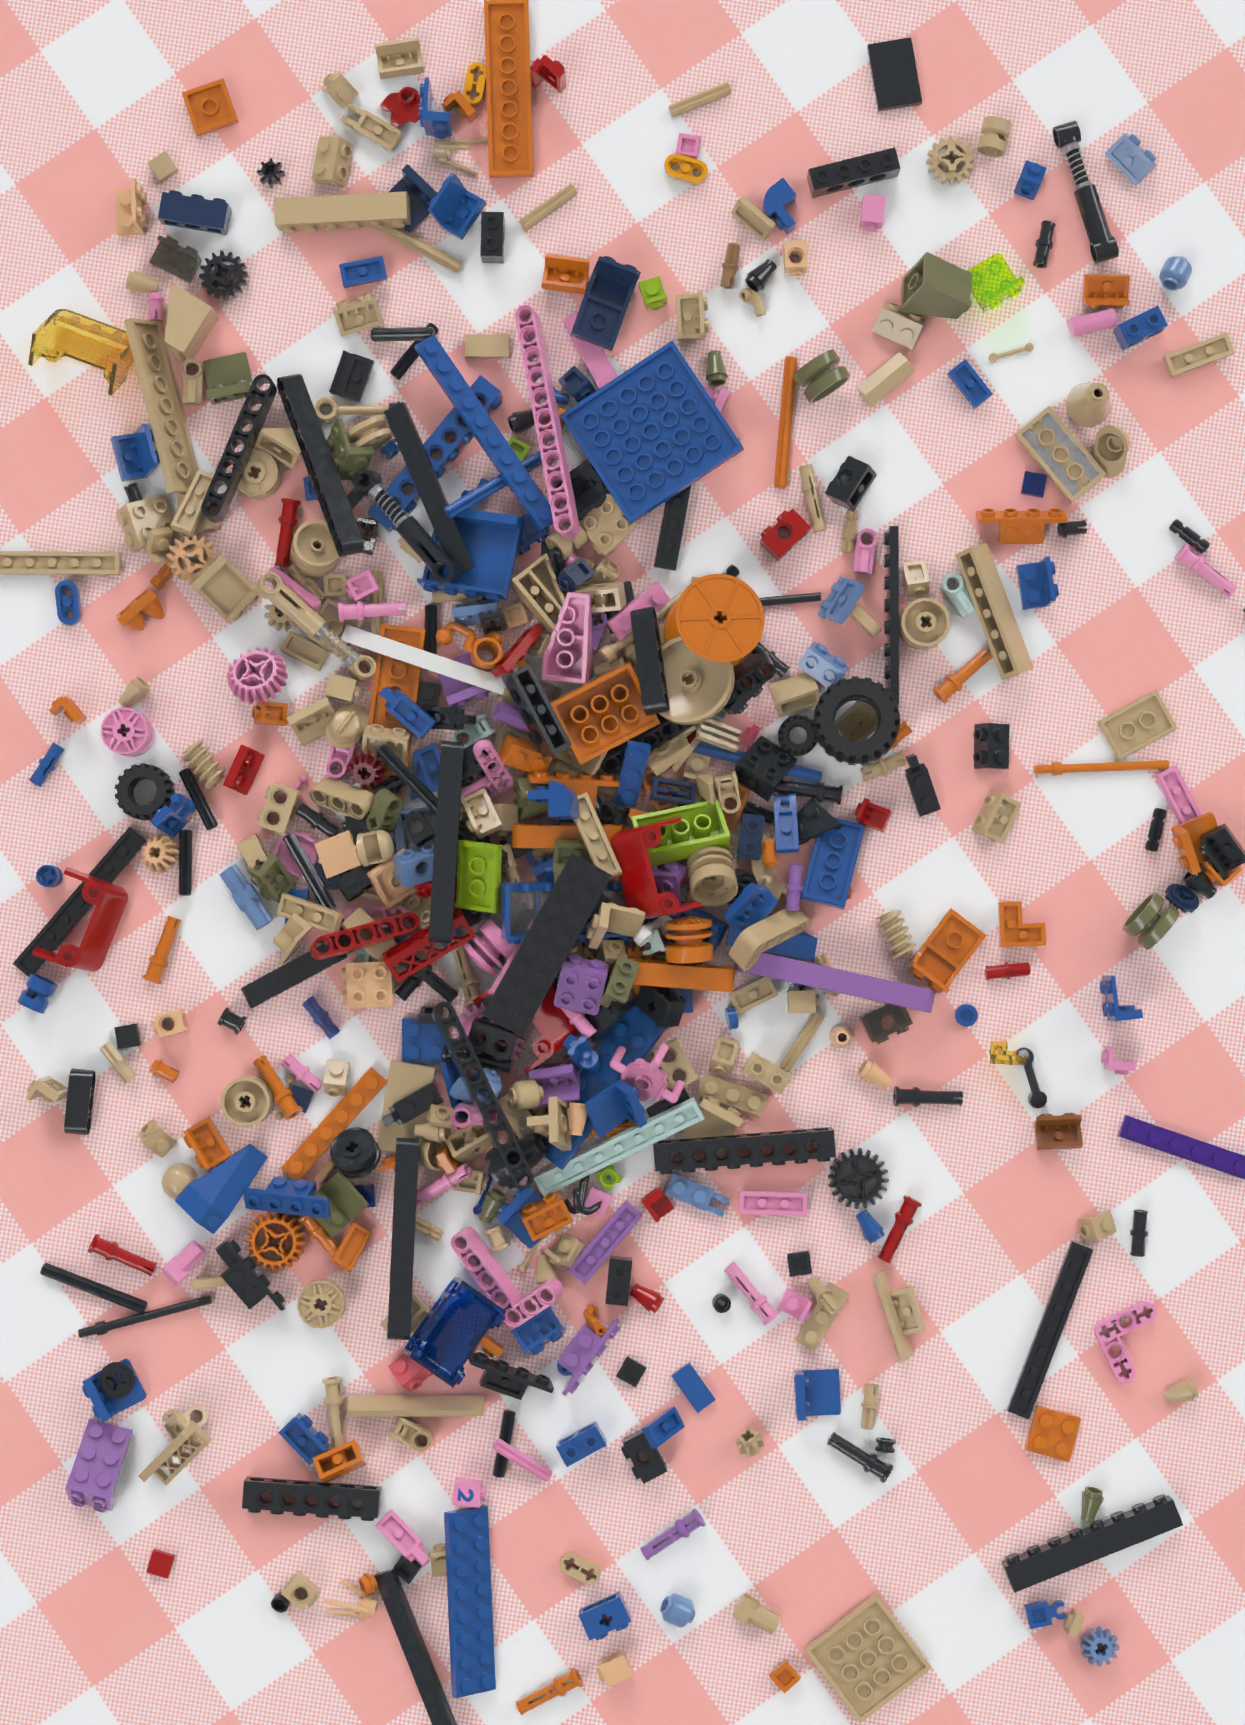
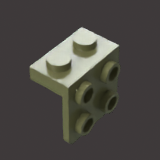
[326,419,374,481]
[552,839,593,883]

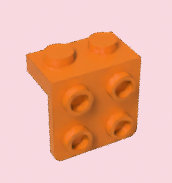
[1170,812,1218,875]

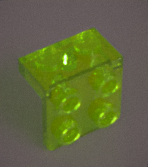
[967,253,1026,313]

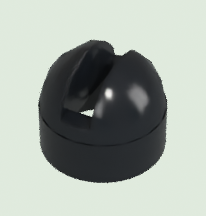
[712,1293,731,1313]
[271,1592,290,1613]

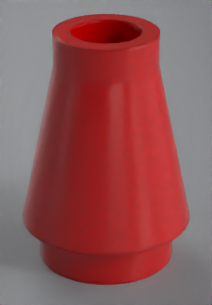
[629,1283,665,1313]

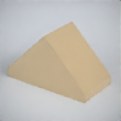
[255,428,301,469]

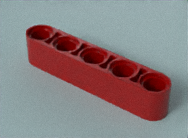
[310,912,419,960]

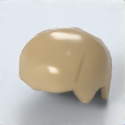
[418,1139,447,1171]
[161,1163,198,1199]

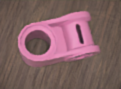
[326,742,358,780]

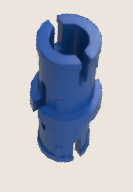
[29,742,65,787]

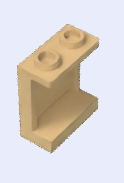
[188,551,259,623]

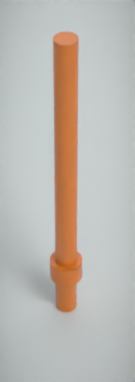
[1034,760,1169,776]

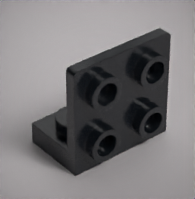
[734,736,797,802]

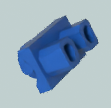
[562,1034,599,1072]

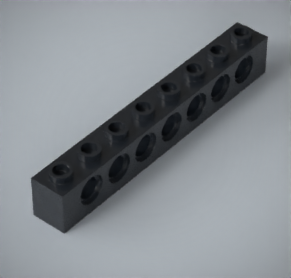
[653,1127,836,1175]

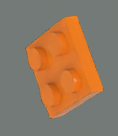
[181,78,239,137]
[1024,1405,1081,1462]

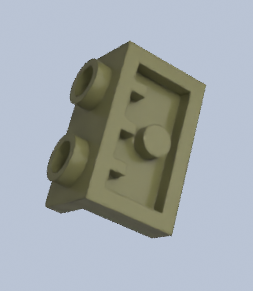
[246,854,297,903]
[600,955,640,1008]

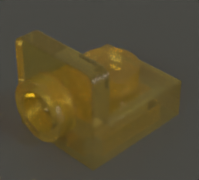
[989,1041,1026,1065]

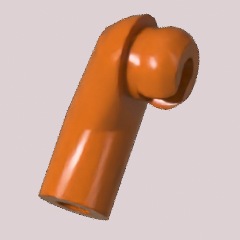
[583,1304,606,1336]

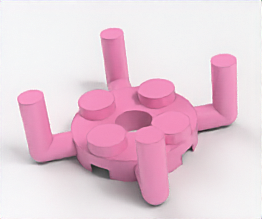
[610,1043,685,1103]

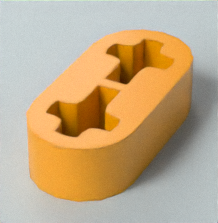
[463,62,486,107]

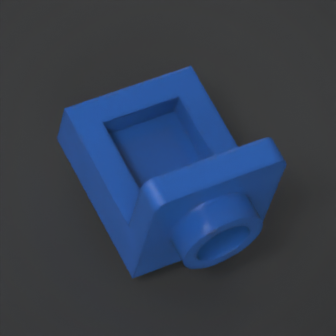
[1014,160,1047,200]

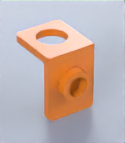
[1199,861,1243,886]

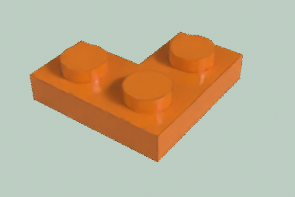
[998,901,1046,947]

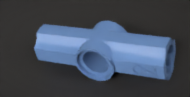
[219,864,273,930]

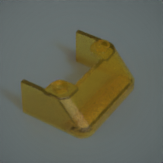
[28,309,133,396]

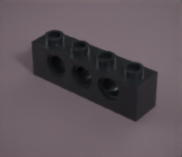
[807,147,901,198]
[502,664,572,758]

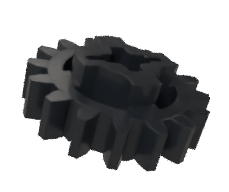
[199,250,249,301]

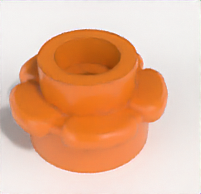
[358,1573,378,1595]

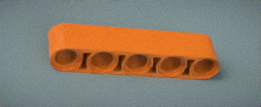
[512,824,622,848]
[630,958,736,992]

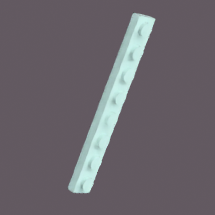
[533,1097,705,1197]

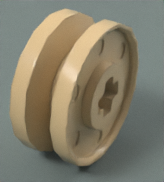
[346,415,394,450]
[232,449,281,500]
[297,1279,346,1329]

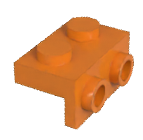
[541,253,590,294]
[1082,274,1130,309]
[183,1116,233,1170]

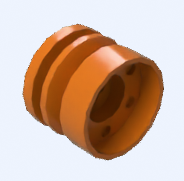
[664,916,714,963]

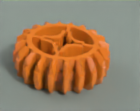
[244,1211,306,1272]

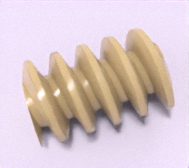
[183,739,227,790]
[875,910,916,960]

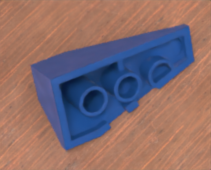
[726,913,818,961]
[175,1143,268,1235]

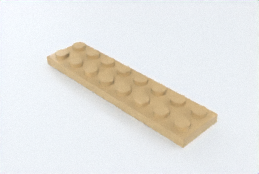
[124,318,198,494]

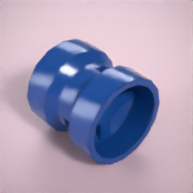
[36,865,63,888]

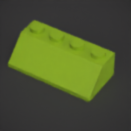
[631,799,731,867]

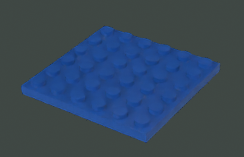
[560,341,744,524]

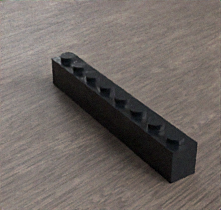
[1001,1494,1183,1593]

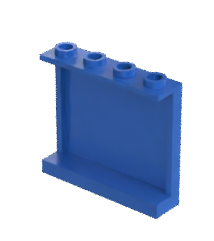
[416,509,524,602]

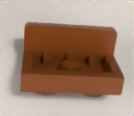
[1034,1113,1083,1150]

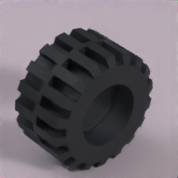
[114,763,175,821]

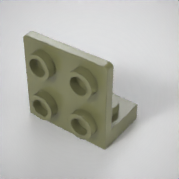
[203,352,253,405]
[313,1171,369,1237]

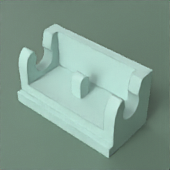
[635,929,665,955]

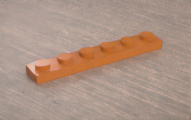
[281,1067,387,1180]

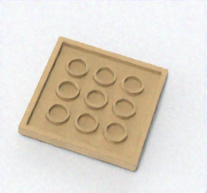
[804,1593,932,1723]

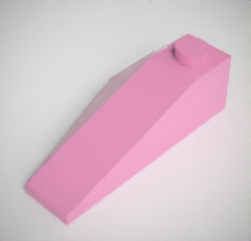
[542,592,593,684]

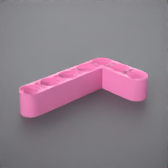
[450,1227,563,1328]

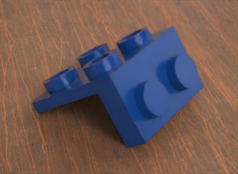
[419,77,453,139]
[428,173,487,240]
[111,423,160,482]
[585,1079,647,1137]
[496,1187,542,1248]
[82,1358,147,1423]

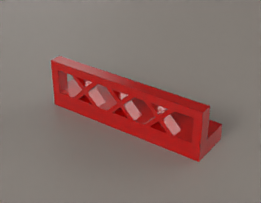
[382,908,476,983]

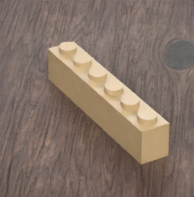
[274,191,411,234]
[955,543,1034,680]

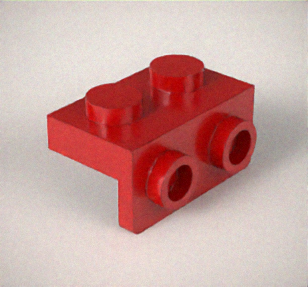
[530,54,566,93]

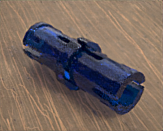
[302,996,341,1040]

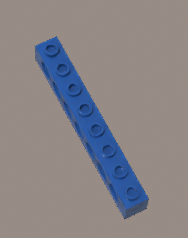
[367,375,502,533]

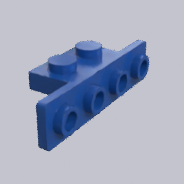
[243,1177,331,1219]

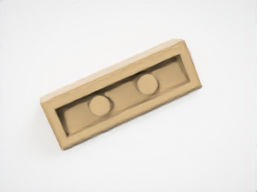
[341,907,397,967]

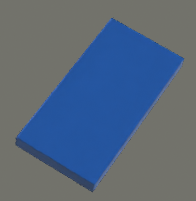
[800,817,865,910]

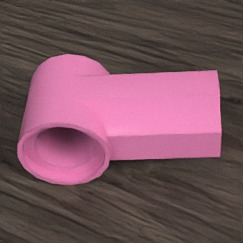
[853,528,877,574]
[451,1102,498,1128]
[161,1240,208,1286]

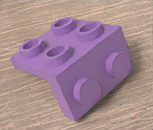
[437,653,492,708]
[652,862,688,917]
[554,954,609,1015]

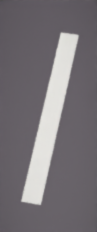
[341,625,506,695]

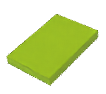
[456,840,502,914]

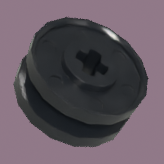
[330,1127,381,1179]

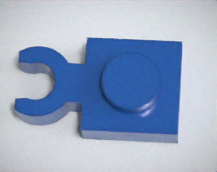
[1024,1600,1067,1629]

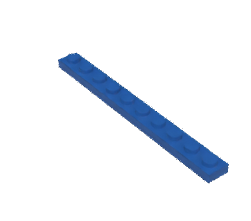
[414,335,553,532]

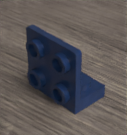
[389,164,437,233]

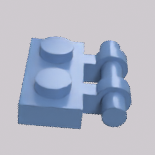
[817,576,866,625]

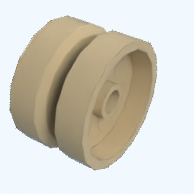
[290,520,340,577]
[899,597,950,650]
[221,1076,274,1127]

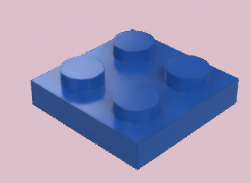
[402,1018,448,1064]

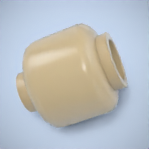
[509,1079,544,1110]

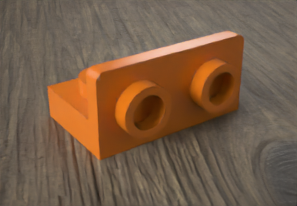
[519,1191,574,1242]

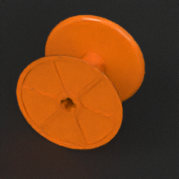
[663,574,765,667]

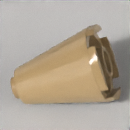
[1066,383,1111,427]

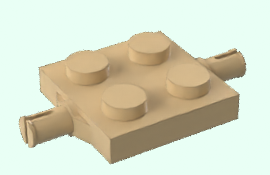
[646,726,697,776]

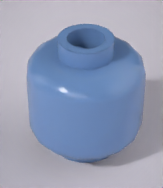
[1159,256,1192,291]
[660,1593,695,1628]

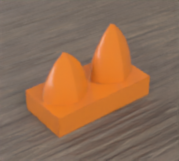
[116,587,164,631]

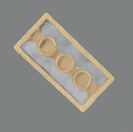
[1014,406,1106,504]

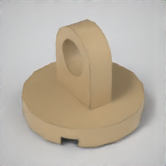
[162,1405,207,1450]

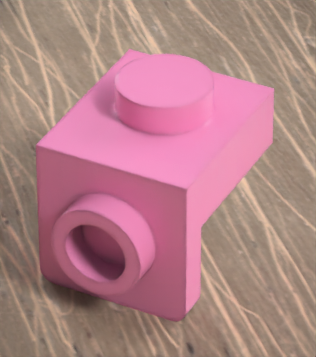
[1101,1046,1136,1075]

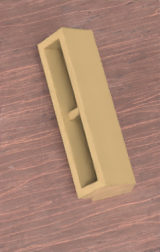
[857,352,915,406]

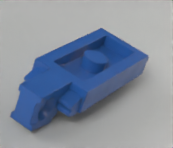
[379,686,437,739]

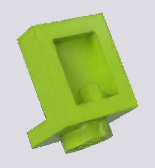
[638,276,667,311]

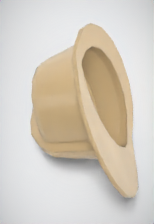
[1093,426,1131,478]
[325,703,369,749]

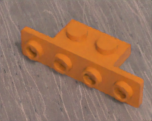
[975,508,1068,544]
[527,771,620,808]

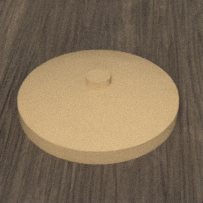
[659,637,735,725]

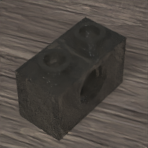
[859,1004,913,1044]

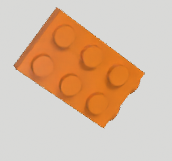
[907,908,987,994]

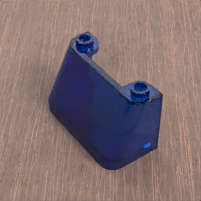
[403,1276,506,1388]

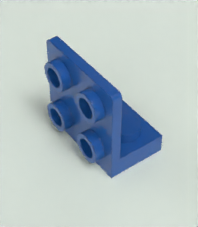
[1016,556,1059,610]
[1100,975,1143,1021]
[794,1368,841,1421]

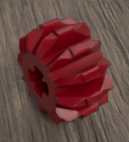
[347,750,385,789]

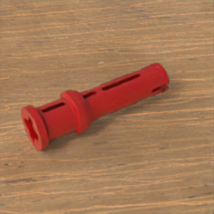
[274,498,301,568]
[877,1195,922,1263]
[88,1234,157,1276]

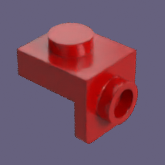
[855,798,892,833]

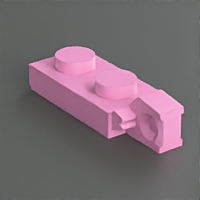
[375,1509,430,1568]

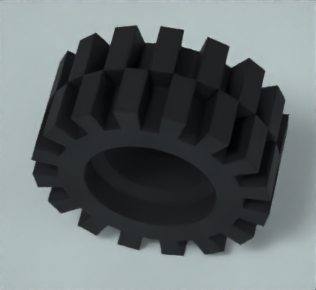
[778,715,817,756]

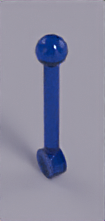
[473,1173,493,1215]

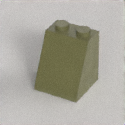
[900,252,972,319]

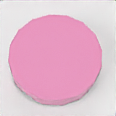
[273,831,319,876]

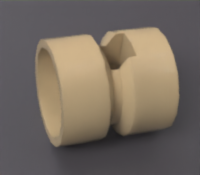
[977,116,1012,157]
[545,523,588,561]

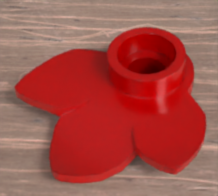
[380,87,420,128]

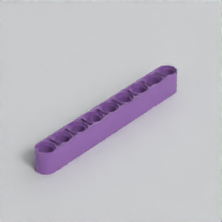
[734,953,936,1013]

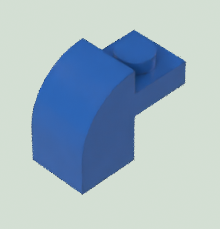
[762,178,796,235]
[528,780,579,820]

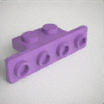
[557,1318,620,1396]

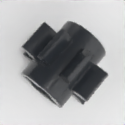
[257,158,286,188]

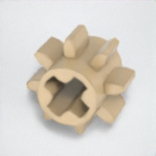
[735,1428,765,1458]

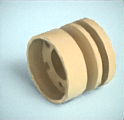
[687,846,738,907]

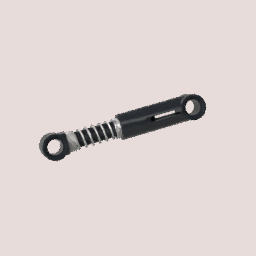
[1052,120,1119,264]
[353,469,461,583]

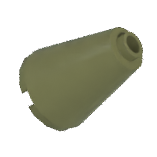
[513,776,549,821]

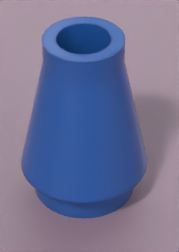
[856,1209,885,1244]

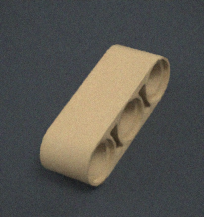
[309,777,374,819]

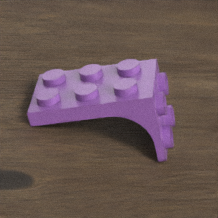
[65,1419,133,1513]

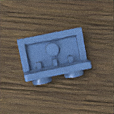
[797,641,850,687]

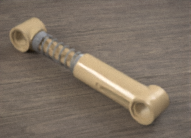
[255,572,376,682]

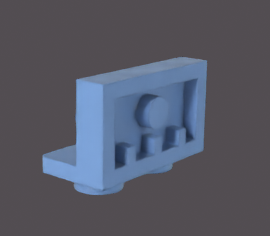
[1105,133,1157,185]
[452,600,499,626]

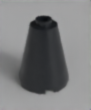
[485,1134,549,1190]

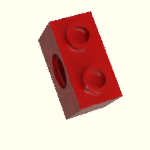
[759,508,811,562]

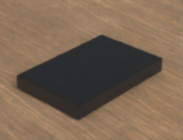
[867,37,922,112]

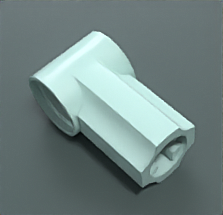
[940,573,975,618]

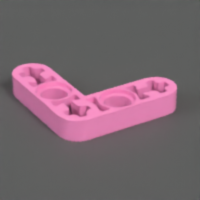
[460,740,513,813]
[1094,1301,1157,1383]

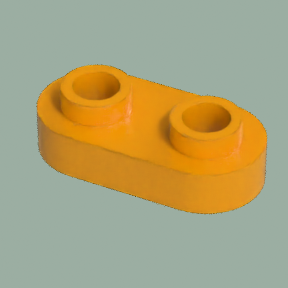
[664,154,708,184]

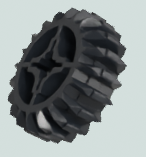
[827,1148,889,1209]

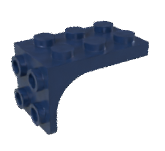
[570,256,641,351]

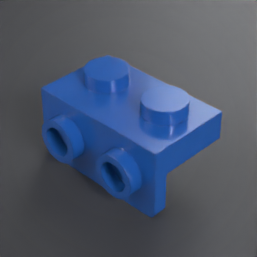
[723,882,778,929]
[278,1412,330,1465]

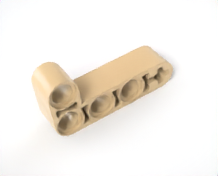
[728,909,811,971]

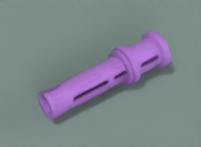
[640,1508,706,1560]

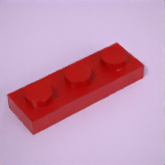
[490,623,544,678]

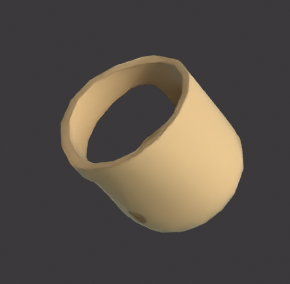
[356,830,394,867]

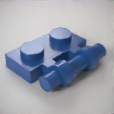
[150,794,196,838]

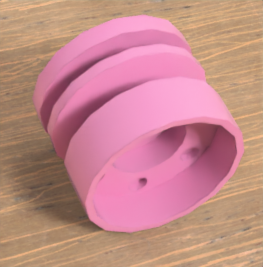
[101,707,155,757]
[463,917,517,977]

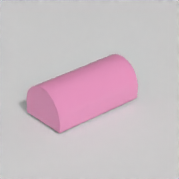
[1067,308,1117,337]

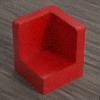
[641,1186,674,1223]

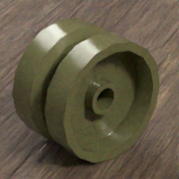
[793,349,851,404]
[1122,892,1180,950]

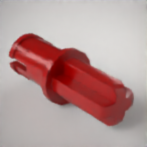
[985,962,1031,980]

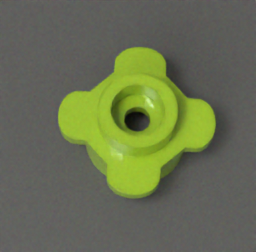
[595,1164,622,1191]

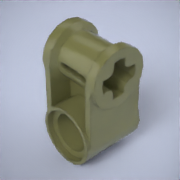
[366,788,403,833]

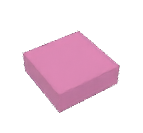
[676,133,701,159]
[584,1187,612,1216]

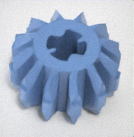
[1080,1626,1119,1667]

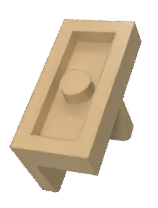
[273,913,312,966]

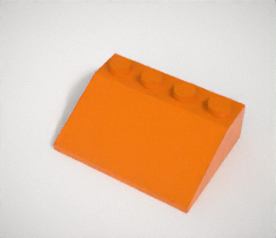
[550,662,660,765]

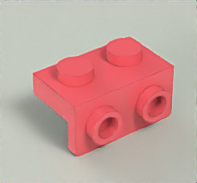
[388,1337,444,1392]

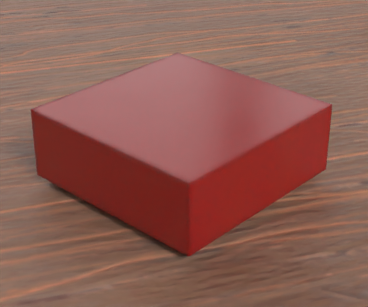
[146,1549,176,1579]

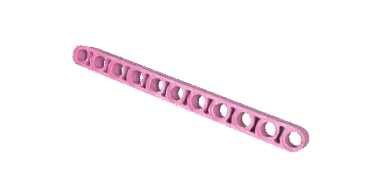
[515,305,580,539]

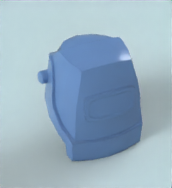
[449,1068,502,1105]

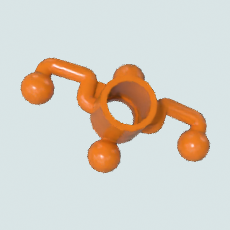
[436,622,532,686]

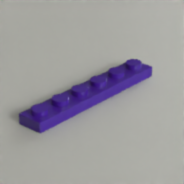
[1117,1115,1245,1180]

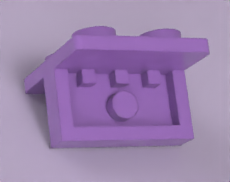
[529,1061,580,1107]

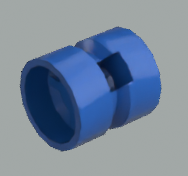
[17,973,58,1014]

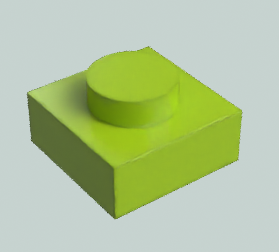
[508,436,532,461]

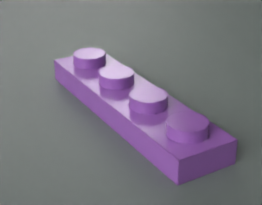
[567,1200,643,1285]

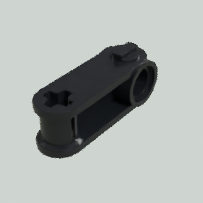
[335,852,396,902]

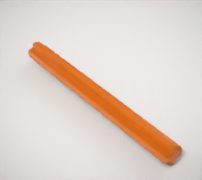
[774,356,798,489]

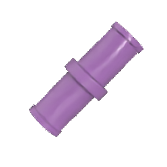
[785,864,804,911]

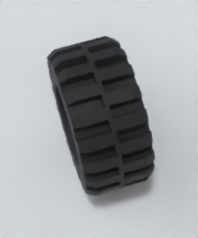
[813,676,900,766]

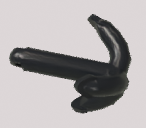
[564,1175,602,1215]

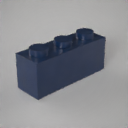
[158,190,232,235]

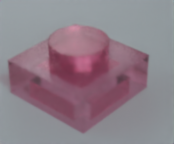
[741,724,761,749]

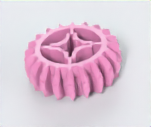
[227,647,288,705]

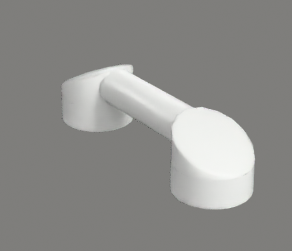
[634,916,673,947]

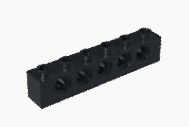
[242,1476,382,1521]

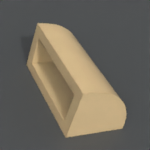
[768,672,820,718]

